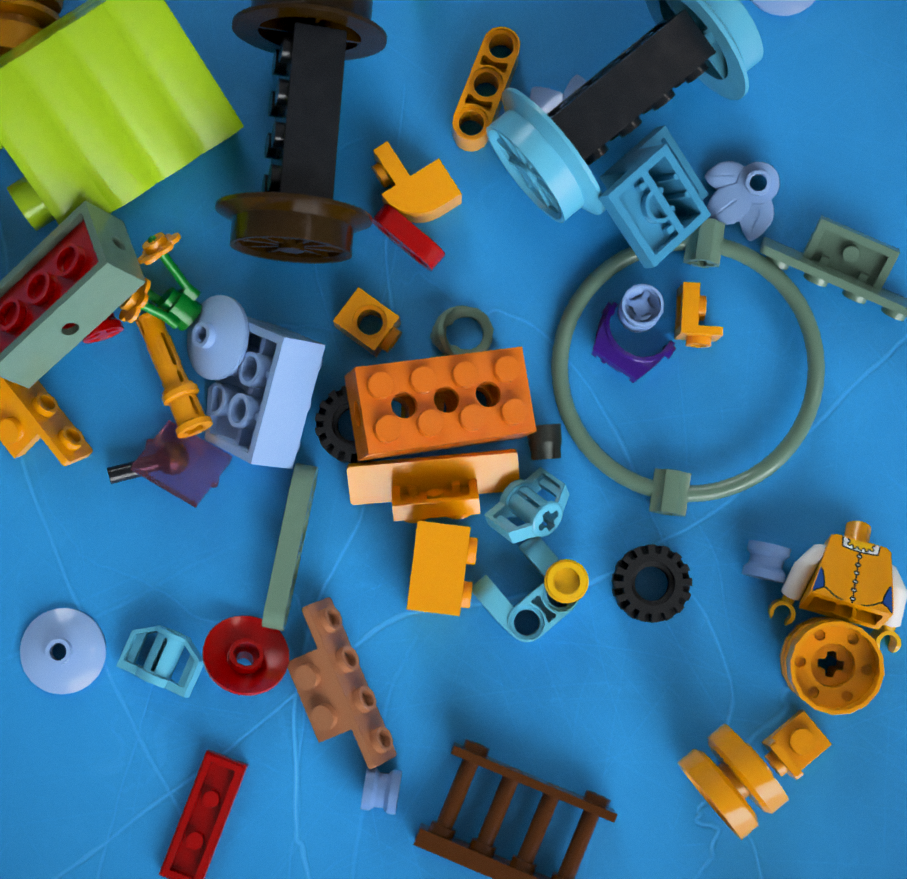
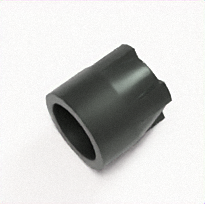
[527,424,562,460]

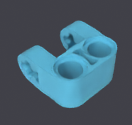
[472,536,579,642]

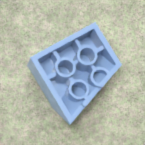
[205,317,325,469]

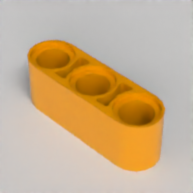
[452,26,520,152]

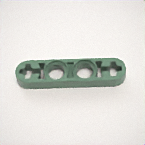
[262,463,318,631]

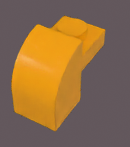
[371,141,462,223]

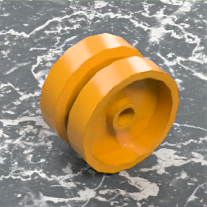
[677,723,789,840]

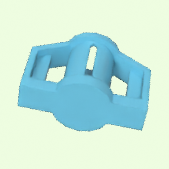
[484,467,569,543]
[116,625,204,698]

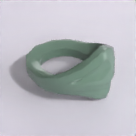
[430,306,494,356]

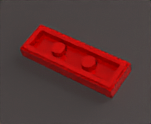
[159,749,249,879]

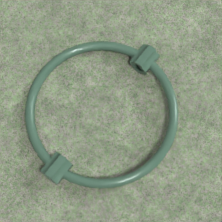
[551,218,825,517]

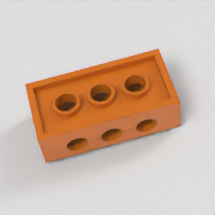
[344,347,537,461]

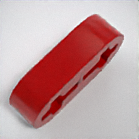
[372,203,445,271]

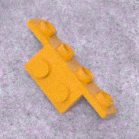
[0,377,93,466]
[347,449,520,523]

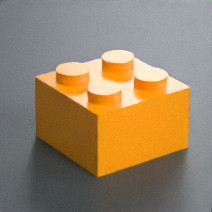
[406,521,478,616]

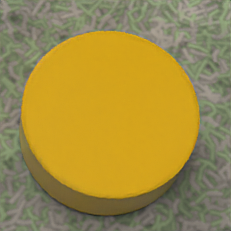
[544,559,589,603]

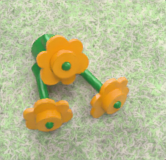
[119,232,202,331]

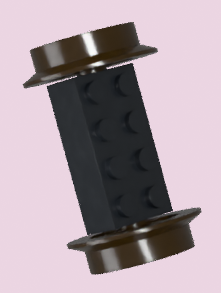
[215,0,387,264]

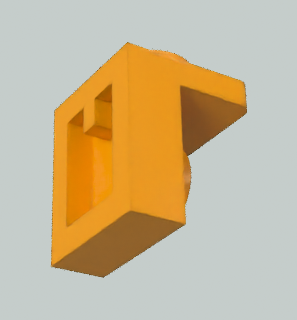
[674,282,723,348]
[761,709,832,780]

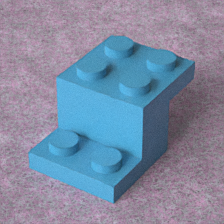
[598,125,711,268]

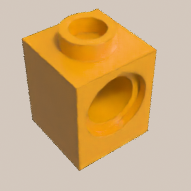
[333,287,402,357]

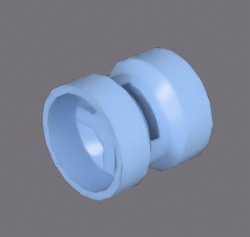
[617,284,664,333]

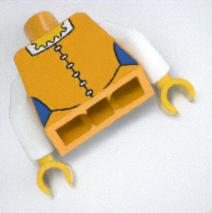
[768,521,907,653]

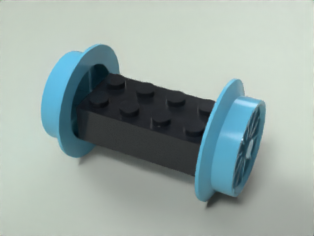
[486,0,764,223]

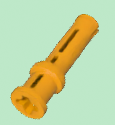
[135,312,213,438]

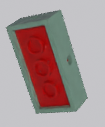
[0,201,146,388]

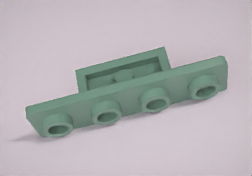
[760,215,907,321]

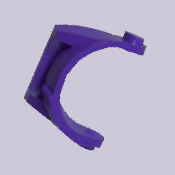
[591,301,676,383]

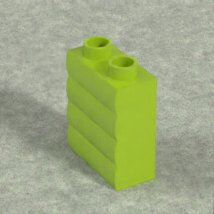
[0,0,244,231]

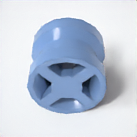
[741,540,791,583]
[361,767,402,815]

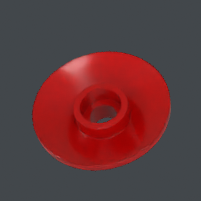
[202,616,290,696]

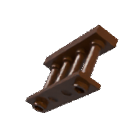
[413,739,618,879]

